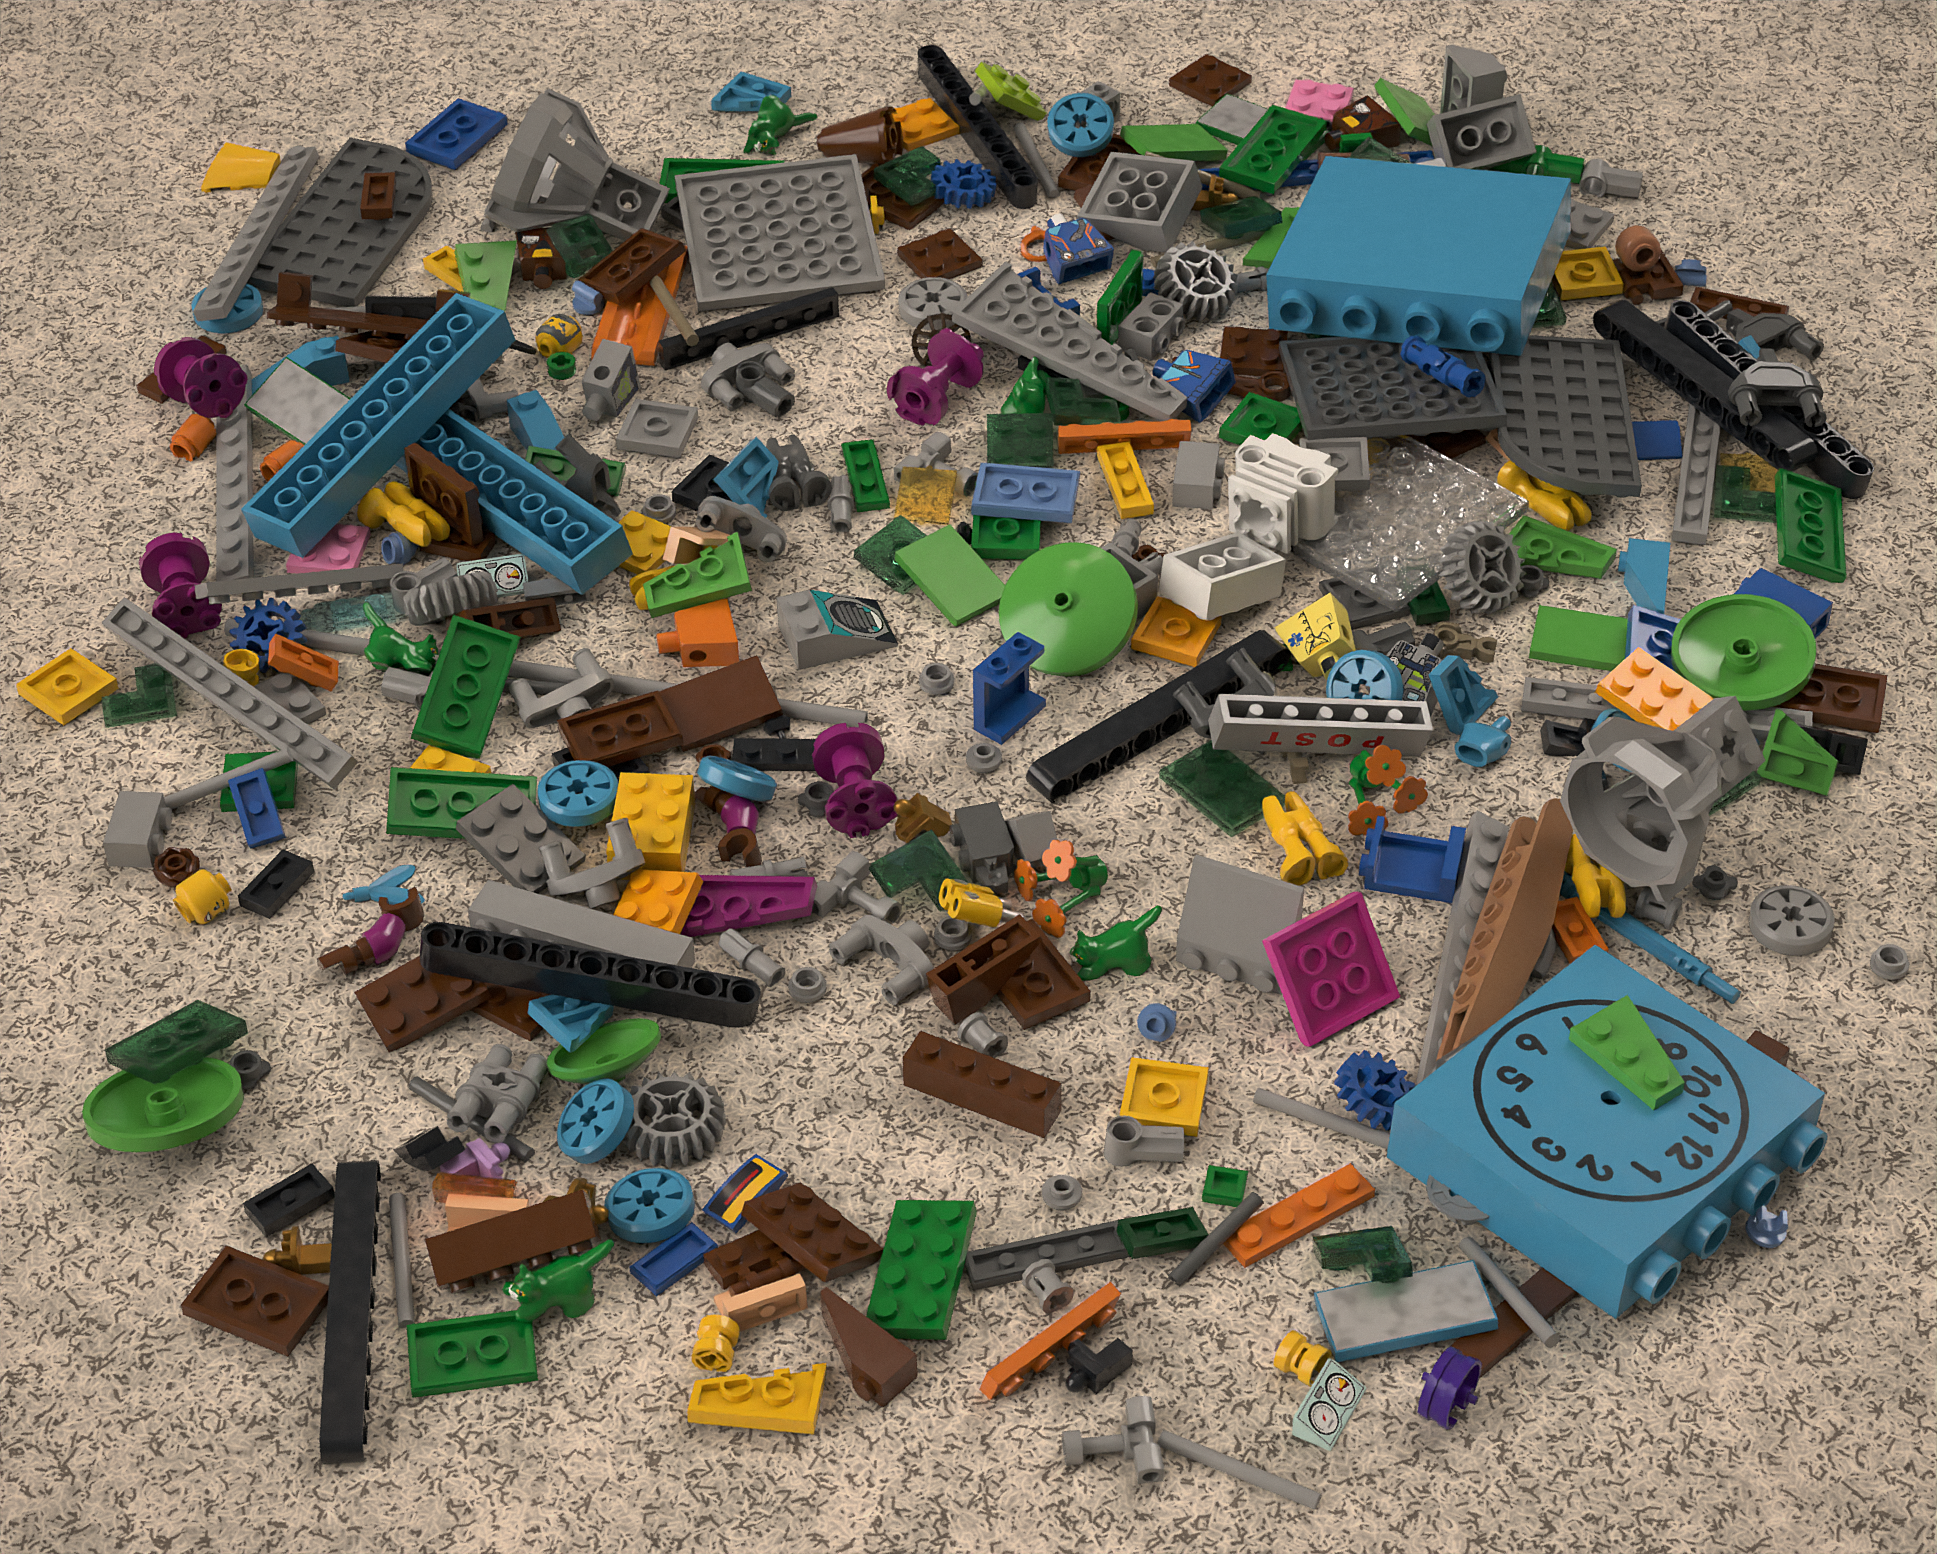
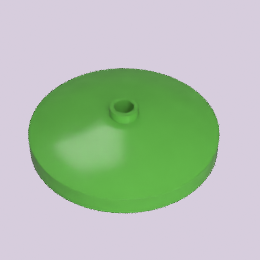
[999,542,1138,677]
[1671,594,1816,710]
[82,1055,244,1152]

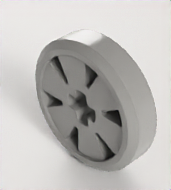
[898,277,968,330]
[1748,885,1835,956]

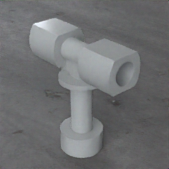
[894,432,978,497]
[811,851,902,924]
[1062,1396,1164,1484]

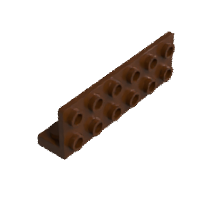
[267,272,471,340]

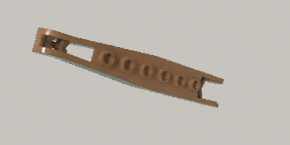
[1436,798,1573,1069]

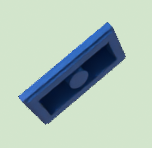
[1632,420,1682,460]

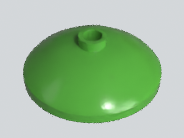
[547,1018,661,1085]

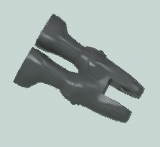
[766,434,832,511]

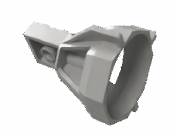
[484,89,669,241]
[1560,695,1766,902]

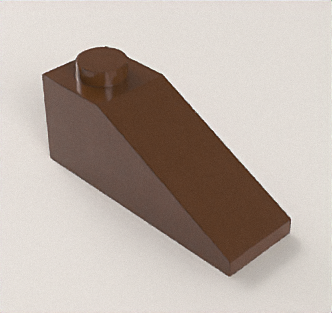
[445,597,561,639]
[926,914,1043,1025]
[820,1287,918,1407]

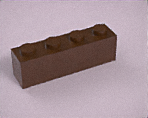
[903,1031,1062,1138]
[425,1190,602,1294]

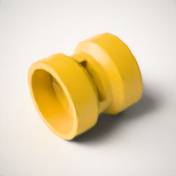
[223,649,259,686]
[691,1314,740,1372]
[1273,1330,1332,1387]

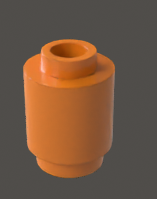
[170,414,217,461]
[260,440,304,482]

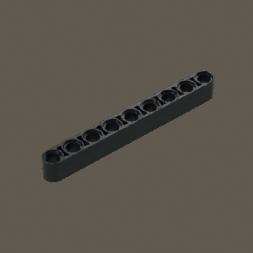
[917,45,1038,209]
[1593,300,1818,472]
[1664,300,1875,499]
[1026,630,1291,804]
[419,922,761,1028]
[319,1160,381,1464]

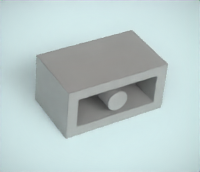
[1172,441,1225,510]
[103,791,172,868]

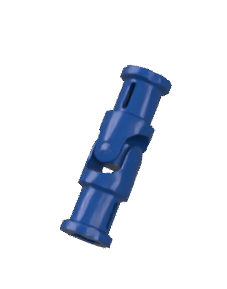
[1400,335,1486,398]

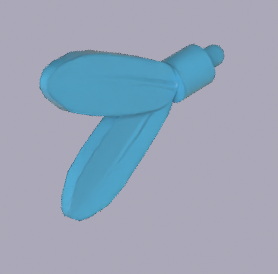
[342,864,425,905]

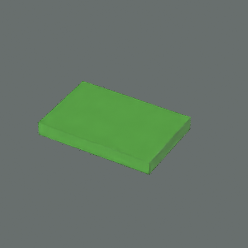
[1374,78,1435,146]
[1120,124,1228,161]
[894,524,1005,627]
[1529,605,1628,671]

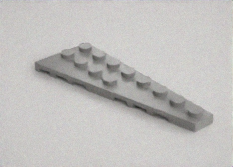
[952,262,1187,421]

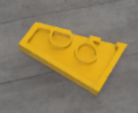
[687,1363,827,1434]

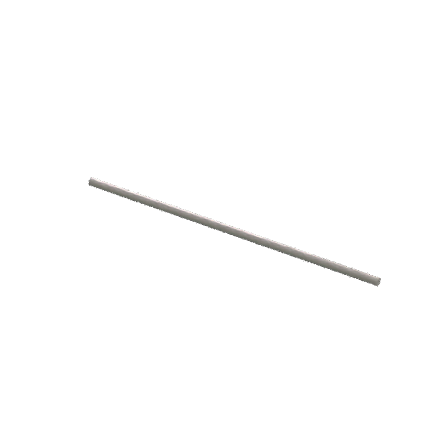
[224,619,868,727]

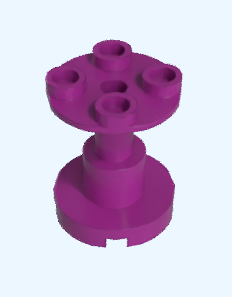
[887,328,984,426]
[154,337,248,418]
[139,532,222,639]
[812,723,898,838]

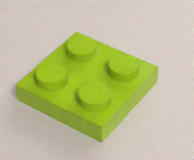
[975,61,1047,121]

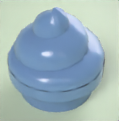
[381,532,418,565]

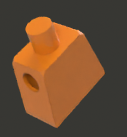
[656,598,739,667]

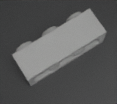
[523,578,591,606]

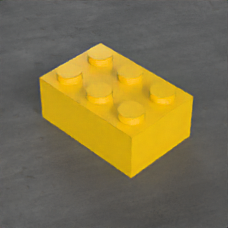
[606,772,696,880]

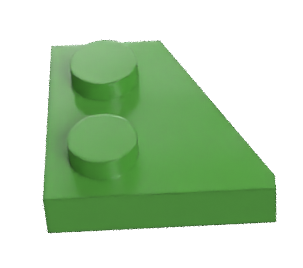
[1756,709,1838,796]

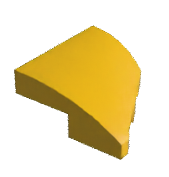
[201,142,281,192]

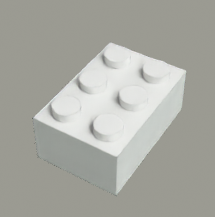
[1159,532,1286,620]

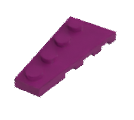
[680,875,817,937]

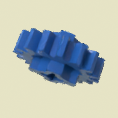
[930,159,997,209]
[229,597,307,673]
[1334,1050,1415,1131]

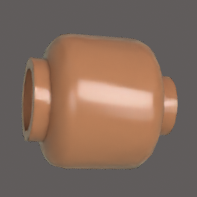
[1615,225,1661,272]

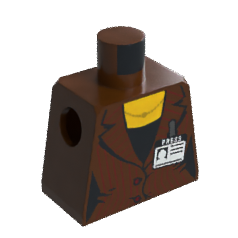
[1325,95,1401,152]
[515,227,577,289]

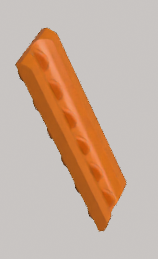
[591,245,688,366]

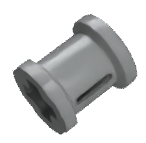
[1634,886,1682,930]
[957,1012,1008,1058]
[1022,1259,1074,1314]

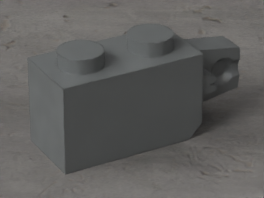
[949,801,1014,895]

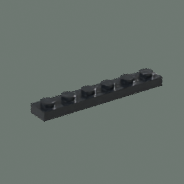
[658,287,839,371]

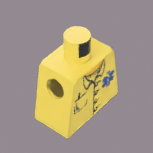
[1274,593,1356,680]

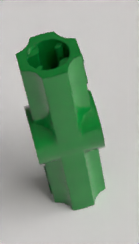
[1490,145,1586,184]

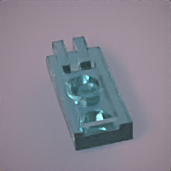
[300,592,396,633]

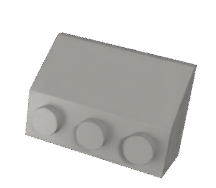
[1440,44,1507,114]

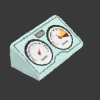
[456,554,528,598]
[1292,1358,1366,1451]

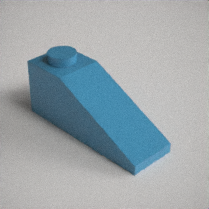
[252,336,350,395]
[507,390,564,450]
[1618,538,1671,614]

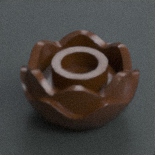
[152,847,200,888]

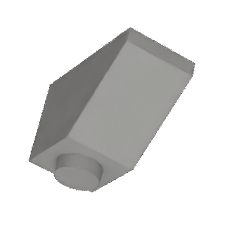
[1004,811,1057,868]

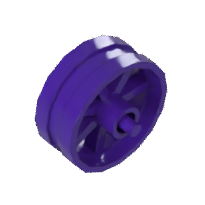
[1418,1347,1482,1430]

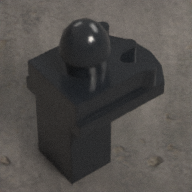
[1065,1338,1133,1394]

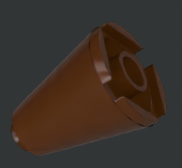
[817,106,903,167]

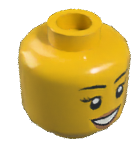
[173,869,232,925]

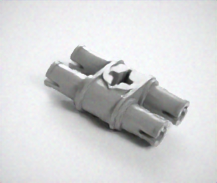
[447,1044,549,1143]

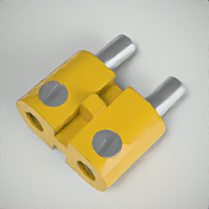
[939,878,1023,928]

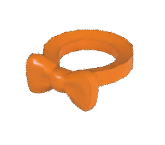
[1020,226,1047,262]

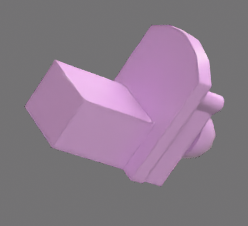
[440,1138,510,1192]

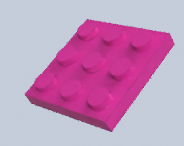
[1262,892,1400,1047]

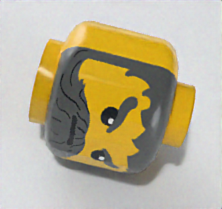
[535,313,583,358]

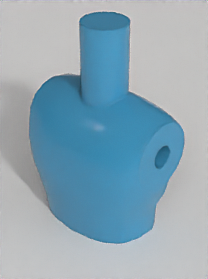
[1455,716,1511,767]

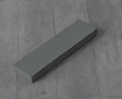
[964,1220,1130,1290]

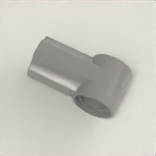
[1579,159,1643,198]
[390,557,458,614]
[381,667,433,711]
[1103,1115,1184,1167]

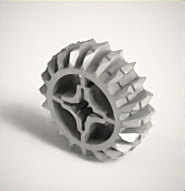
[1153,241,1238,323]
[1438,521,1526,614]
[403,571,498,626]
[623,1070,726,1169]

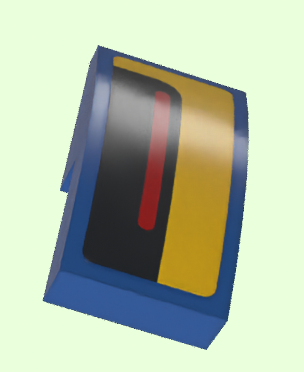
[702,1154,789,1233]

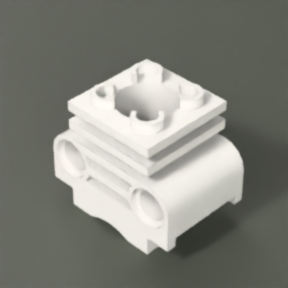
[1228,433,1338,554]

